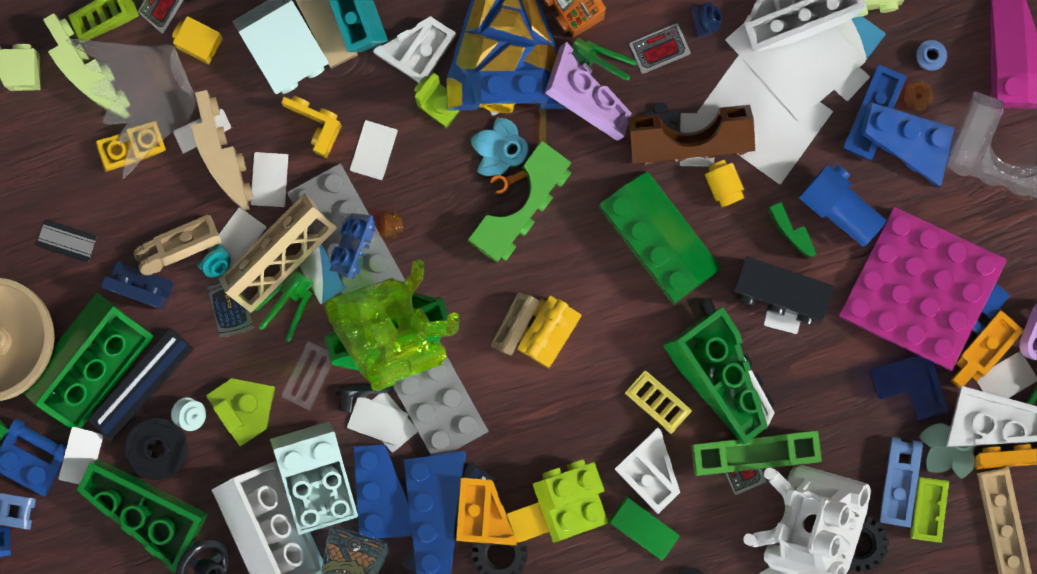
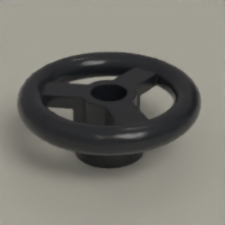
[176,539,230,574]

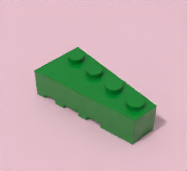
[77,459,208,574]

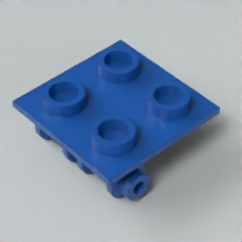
[329,213,376,279]

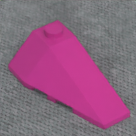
[990,0,1037,109]

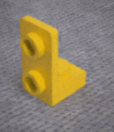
[281,96,342,159]

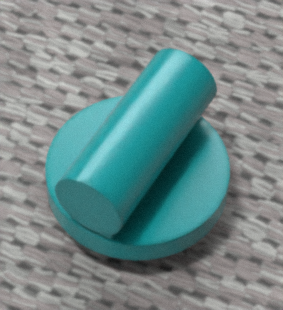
[197,244,231,278]

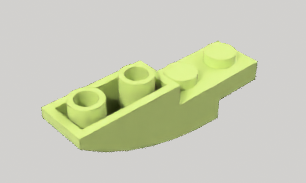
[43,13,131,119]

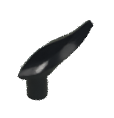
[335,384,394,412]

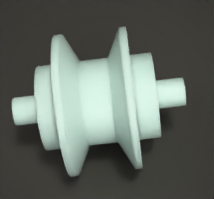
[171,397,206,431]

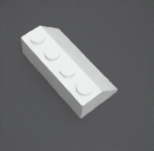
[212,461,328,574]

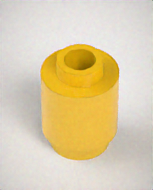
[705,160,744,207]

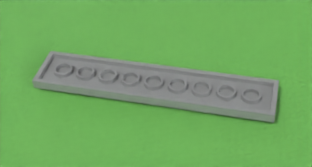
[287,163,489,456]

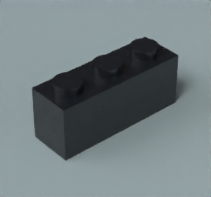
[732,256,834,326]

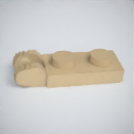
[133,215,222,276]

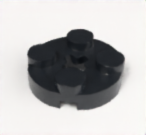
[125,418,188,480]

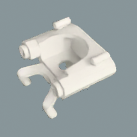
[743,465,871,574]

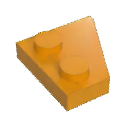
[456,478,517,546]

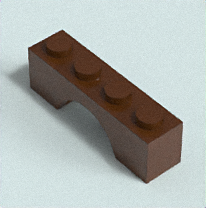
[628,104,755,165]

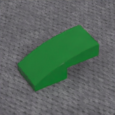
[767,202,817,260]
[608,497,680,561]

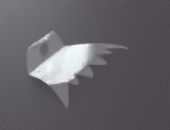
[65,39,196,179]

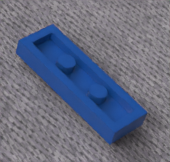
[842,64,907,162]

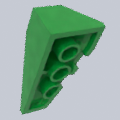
[662,307,768,445]

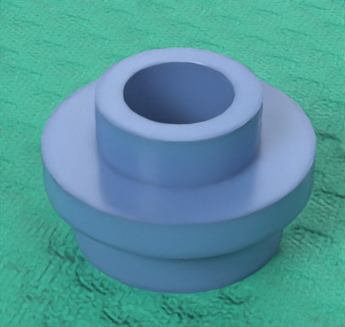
[916,40,947,71]

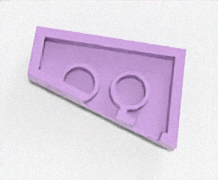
[545,42,631,141]

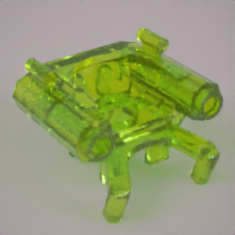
[325,259,459,392]

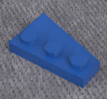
[861,103,955,187]

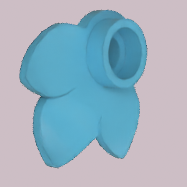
[471,118,529,176]

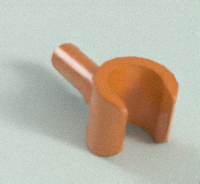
[490,171,527,194]

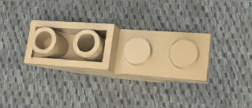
[190,90,254,211]

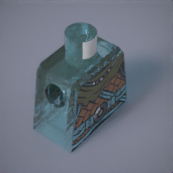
[321,525,390,574]

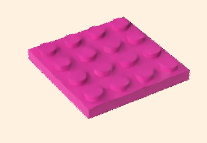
[839,207,1007,371]

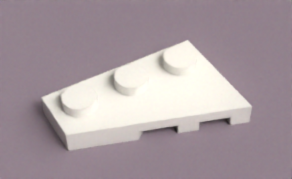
[945,386,1037,447]

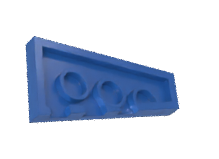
[404,451,466,574]

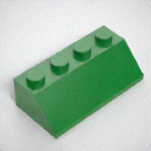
[599,171,722,306]
[23,293,154,429]

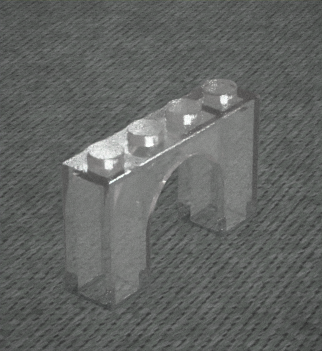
[947,91,1037,198]

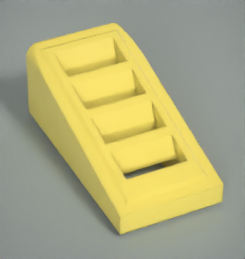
[625,370,692,434]

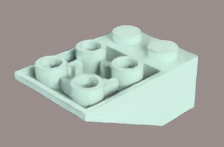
[270,421,358,535]

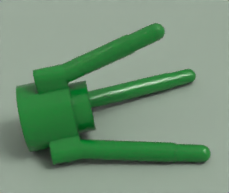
[571,38,637,81]
[255,270,313,342]

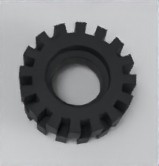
[849,516,889,572]
[472,528,528,574]

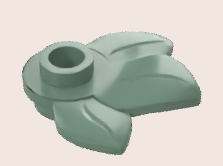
[919,423,976,479]

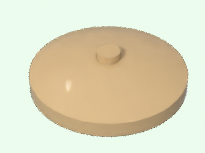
[0,278,54,401]

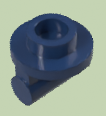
[690,2,722,38]

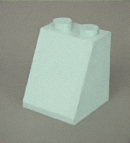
[232,0,329,94]

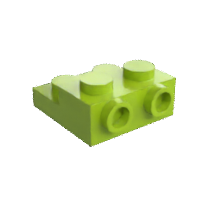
[532,459,609,543]

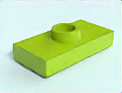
[909,477,949,543]

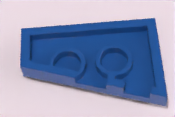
[354,444,412,540]

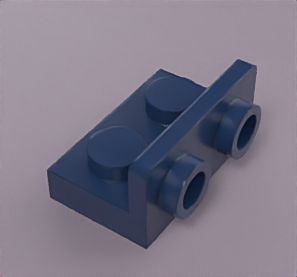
[101,262,174,311]

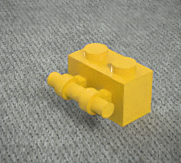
[517,295,582,369]

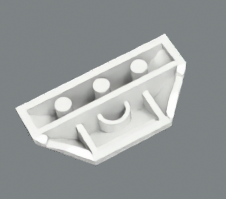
[744,0,867,52]

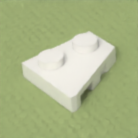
[373,16,456,83]
[615,428,680,514]

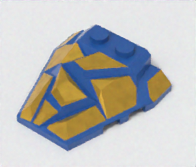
[446,0,568,110]

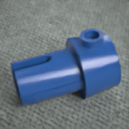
[799,163,887,247]

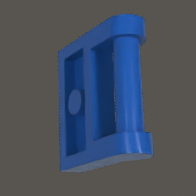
[0,418,67,496]

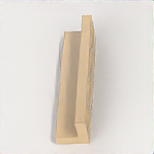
[218,193,337,313]

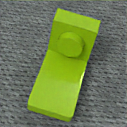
[414,73,460,128]

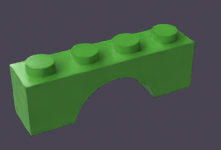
[467,141,571,263]
[691,431,822,476]

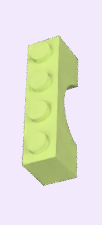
[0,44,41,91]

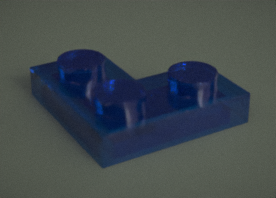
[869,355,948,421]

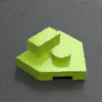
[206,378,275,447]

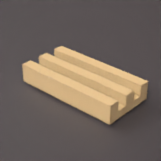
[491,292,540,356]

